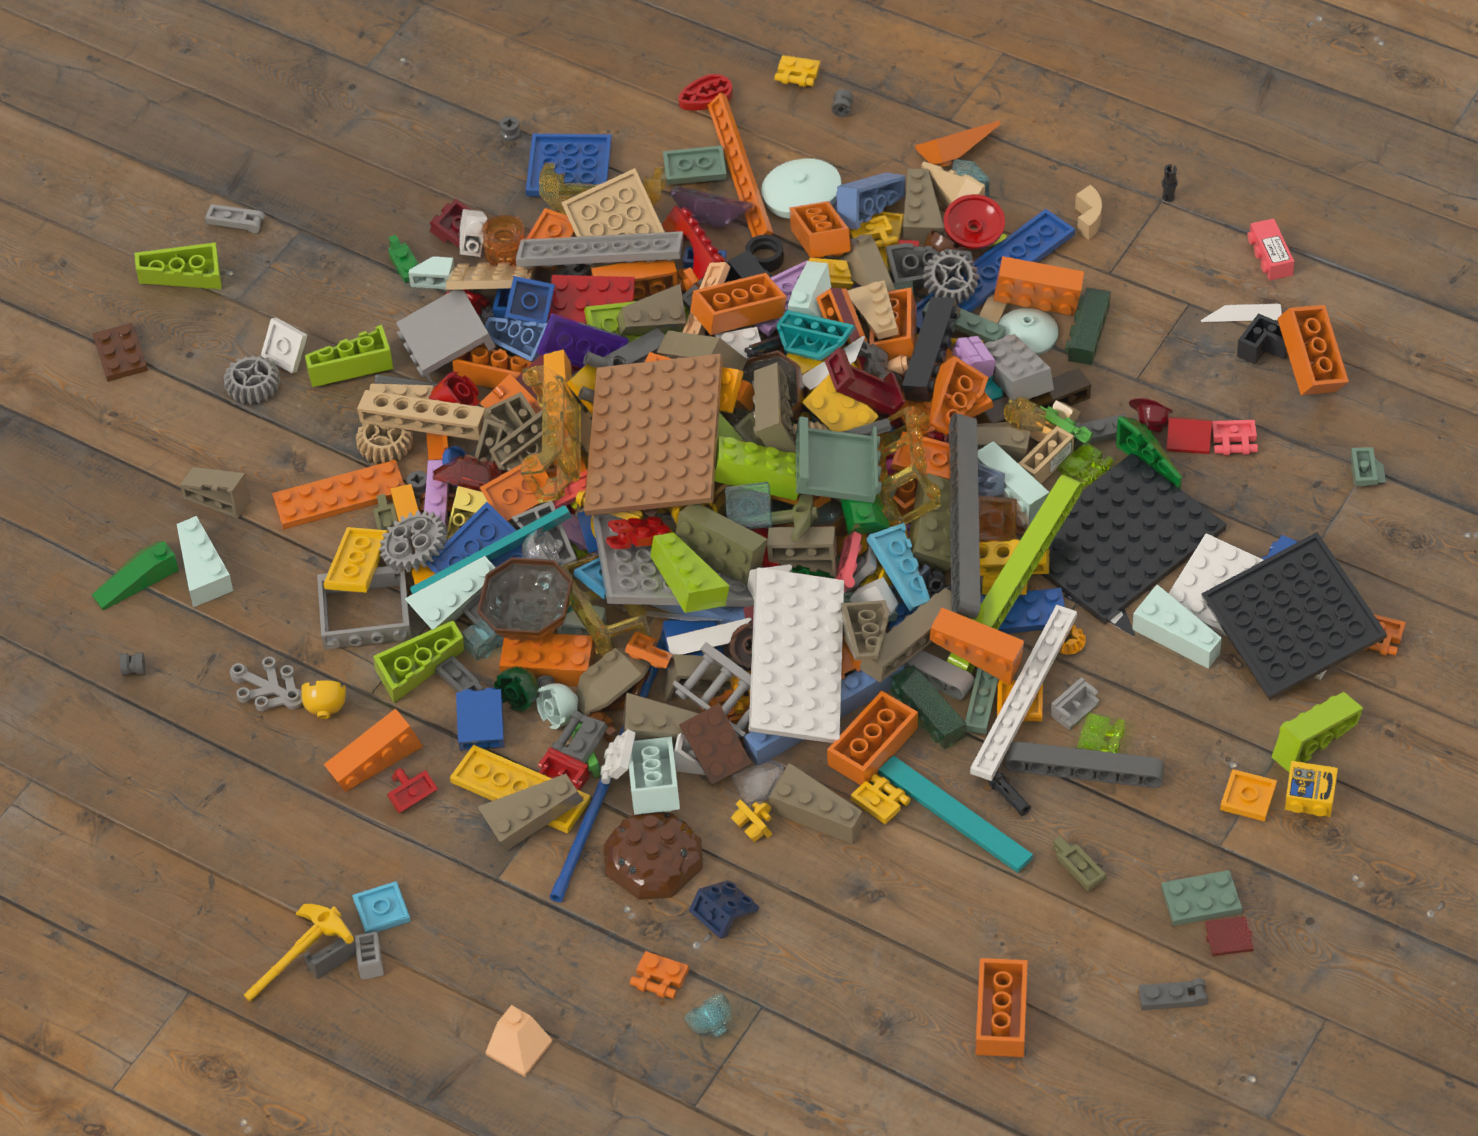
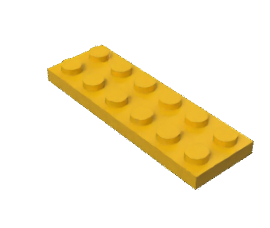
[450,745,591,834]

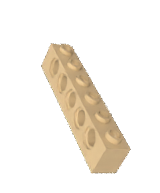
[357,390,485,440]

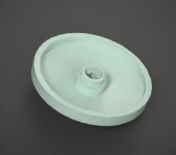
[761,159,842,219]

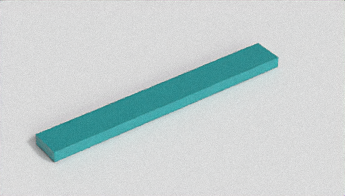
[410,506,572,594]
[878,755,1033,873]

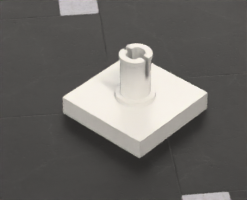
[261,318,308,373]

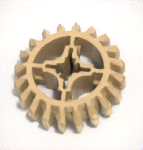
[356,423,413,464]

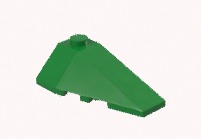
[1116,416,1182,489]
[841,494,890,535]
[92,541,179,611]

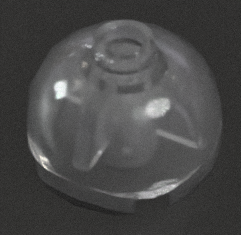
[522,528,564,566]

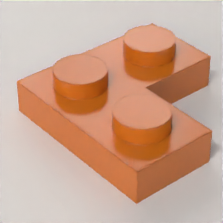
[677,267,700,293]
[625,631,673,668]

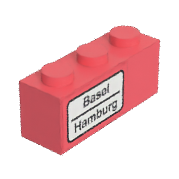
[1247,219,1294,281]

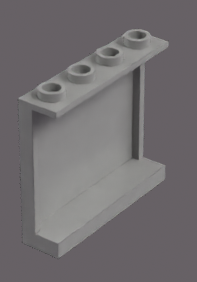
[396,289,496,384]

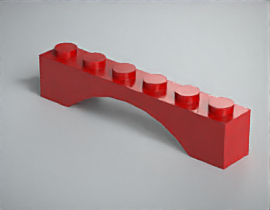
[661,206,725,281]

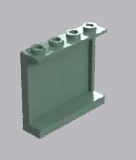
[796,417,882,503]

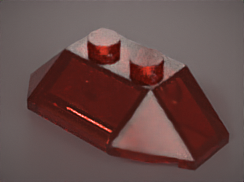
[432,455,504,492]

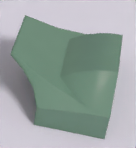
[1351,447,1386,486]

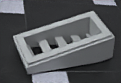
[355,931,384,980]

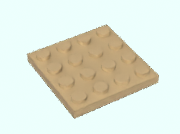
[561,168,664,268]
[446,262,536,290]

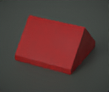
[1166,416,1212,454]

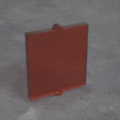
[1205,916,1254,956]

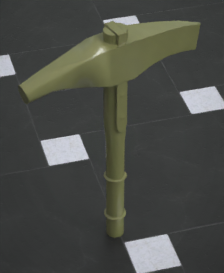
[730,493,819,542]

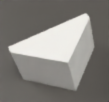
[850,577,899,616]
[674,733,705,775]

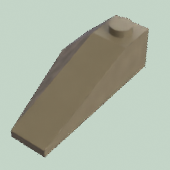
[836,234,895,292]
[943,422,1032,462]
[841,600,889,661]

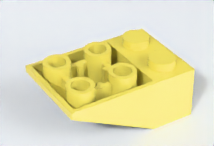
[443,486,487,545]

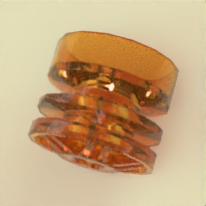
[482,214,526,266]

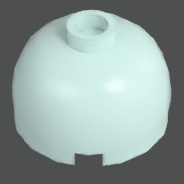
[536,683,578,729]

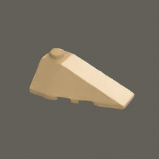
[921,162,985,209]

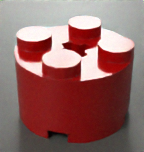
[429,372,480,406]

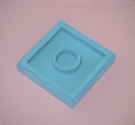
[352,881,411,934]

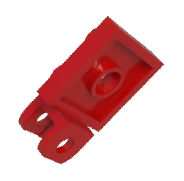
[606,516,674,549]

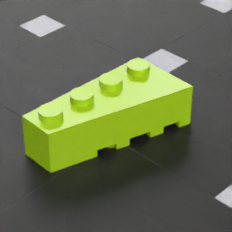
[305,324,393,387]
[373,621,464,703]
[1272,692,1363,773]

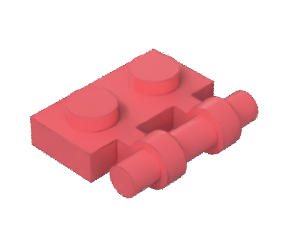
[1212,420,1258,456]

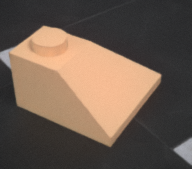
[486,1005,552,1077]

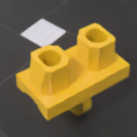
[731,799,773,842]

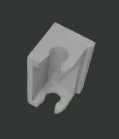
[1051,677,1100,730]

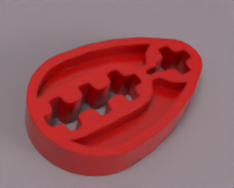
[678,74,733,111]

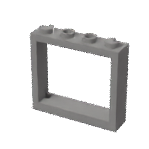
[317,566,412,649]

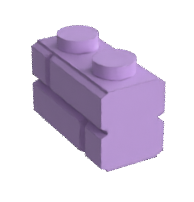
[952,336,996,377]

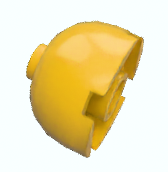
[301,681,346,719]

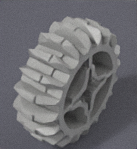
[923,250,979,304]
[224,354,280,405]

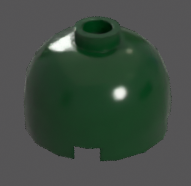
[494,666,539,712]

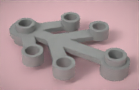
[230,656,303,711]

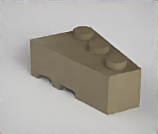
[617,284,686,336]
[767,527,838,577]

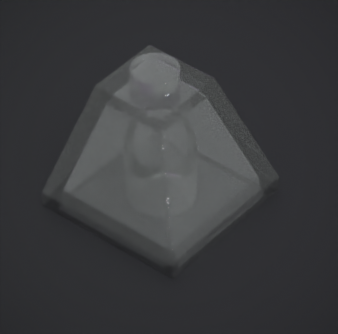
[731,760,784,807]

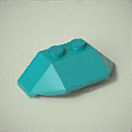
[776,310,855,361]

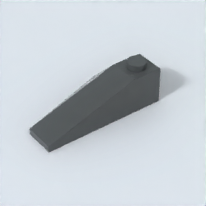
[886,243,975,290]

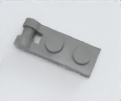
[205,204,265,233]

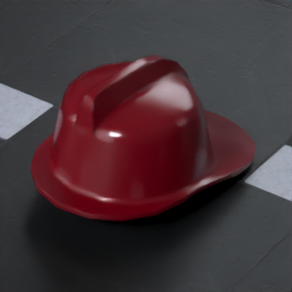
[1129,398,1173,432]

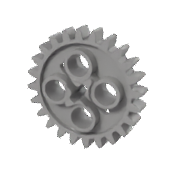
[379,510,448,572]

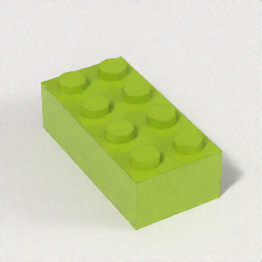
[715,436,799,501]

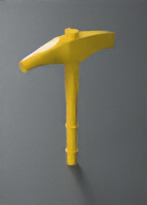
[244,904,354,1002]

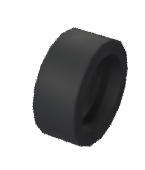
[745,235,784,273]

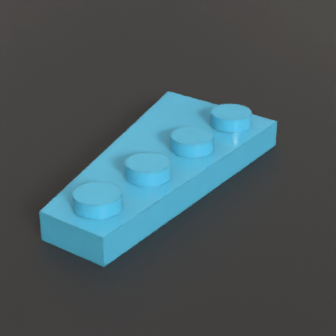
[866,523,930,612]

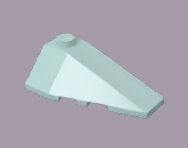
[788,261,831,318]

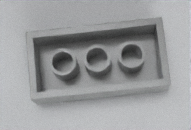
[984,334,1054,403]

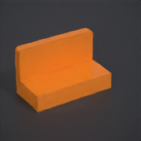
[426,433,449,460]

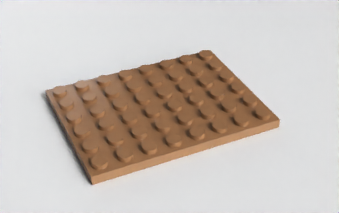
[584,354,723,516]

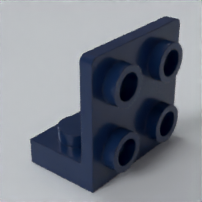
[689,880,759,939]

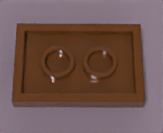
[92,323,148,382]
[679,703,751,785]

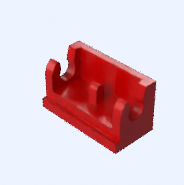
[538,747,589,791]

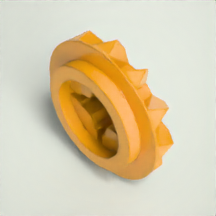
[1059,624,1086,655]

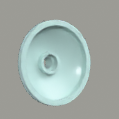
[998,308,1058,356]

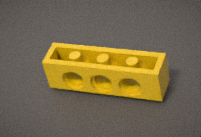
[979,539,1049,576]

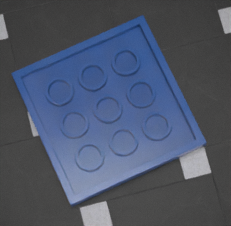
[526,134,612,197]
[426,502,547,624]

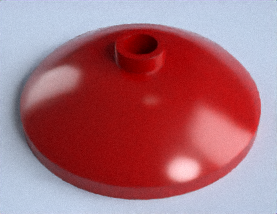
[944,194,1005,249]

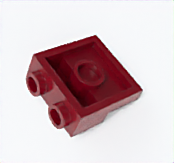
[429,198,488,249]

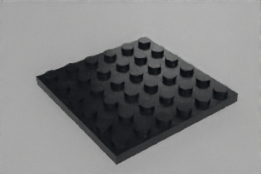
[1201,532,1387,701]

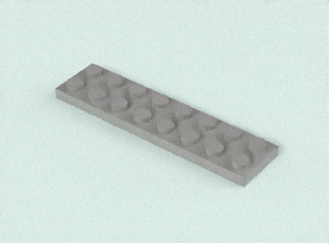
[516,231,684,268]

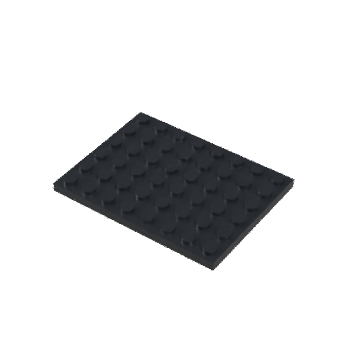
[1019,453,1227,625]

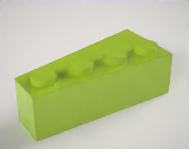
[134,242,222,289]
[650,533,730,613]

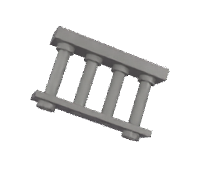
[673,642,751,740]

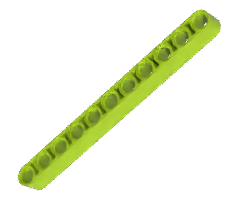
[947,475,1083,674]

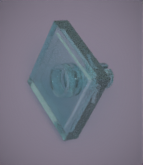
[725,482,772,529]

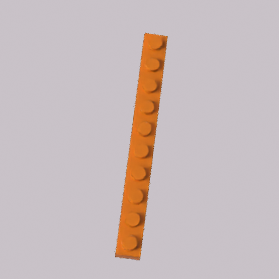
[708,93,773,238]

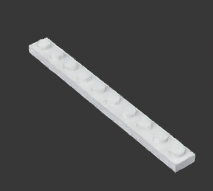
[970,605,1077,781]

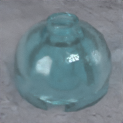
[684,992,732,1037]

